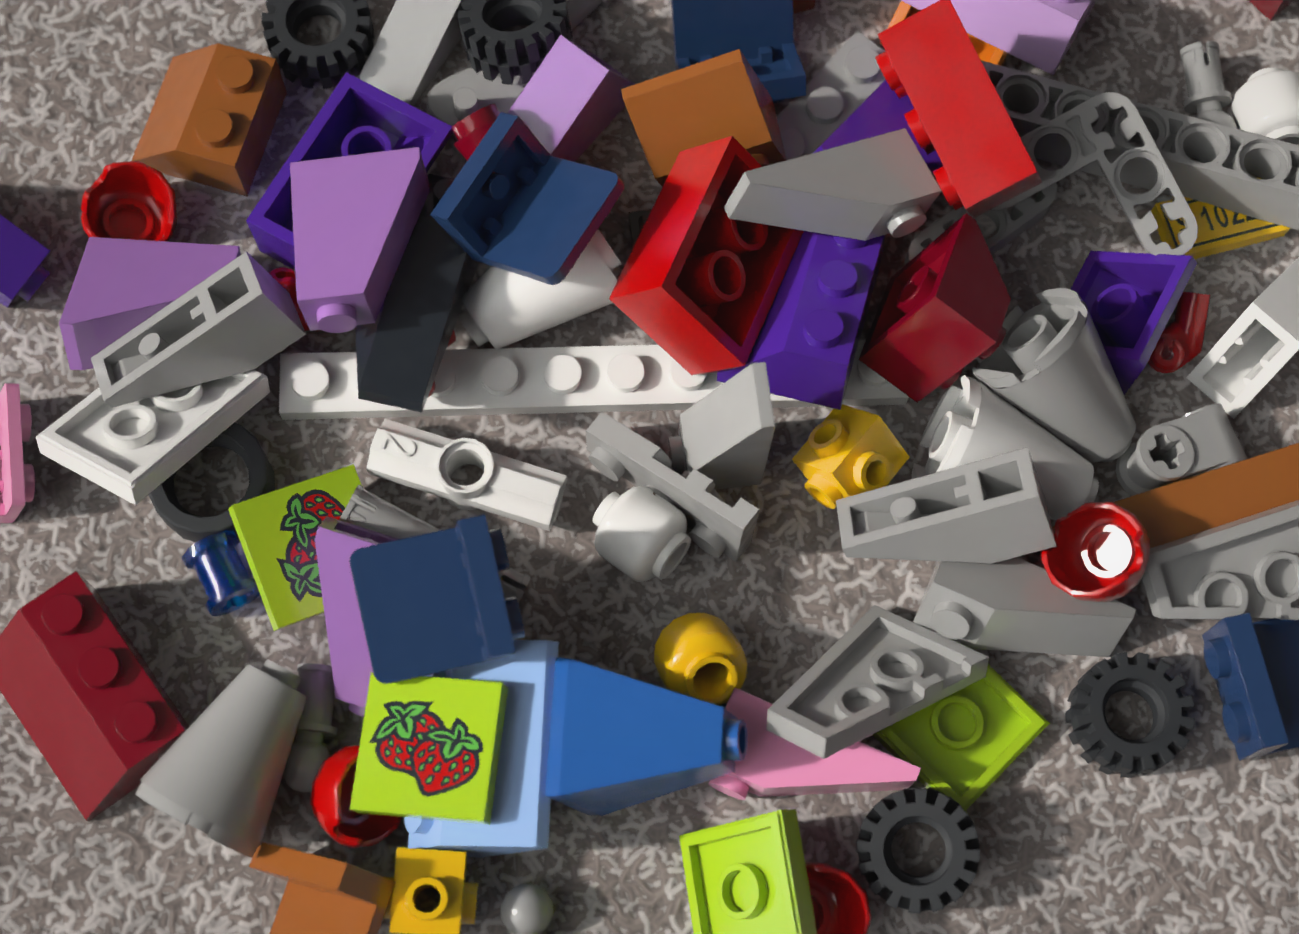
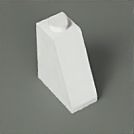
[1186,257,1299,419]

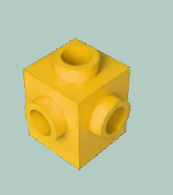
[792,404,910,509]
[383,847,478,934]

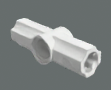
[366,419,567,531]

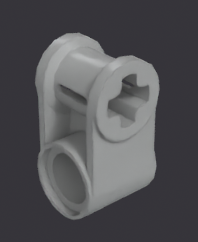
[1115,403,1248,496]

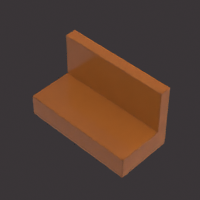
[249,842,395,934]

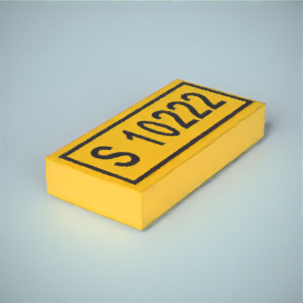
[1151,177,1290,259]

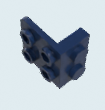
[671,0,806,103]
[430,112,624,285]
[349,514,525,684]
[1202,613,1299,761]

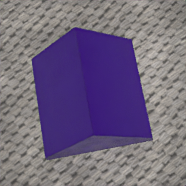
[1070,251,1197,395]

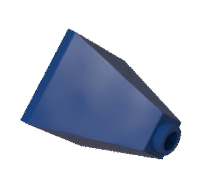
[545,658,748,816]

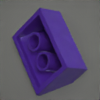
[246,72,453,270]
[717,231,886,410]

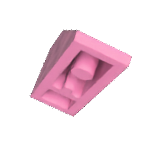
[708,688,921,800]

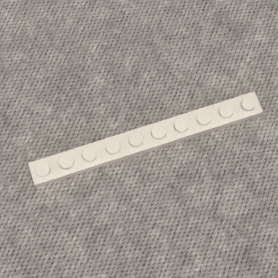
[279,340,909,420]

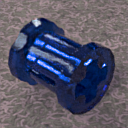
[182,531,260,616]

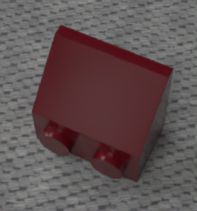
[858,213,1011,403]

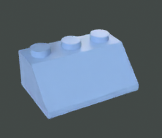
[404,640,559,858]

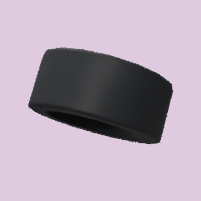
[149,422,275,546]

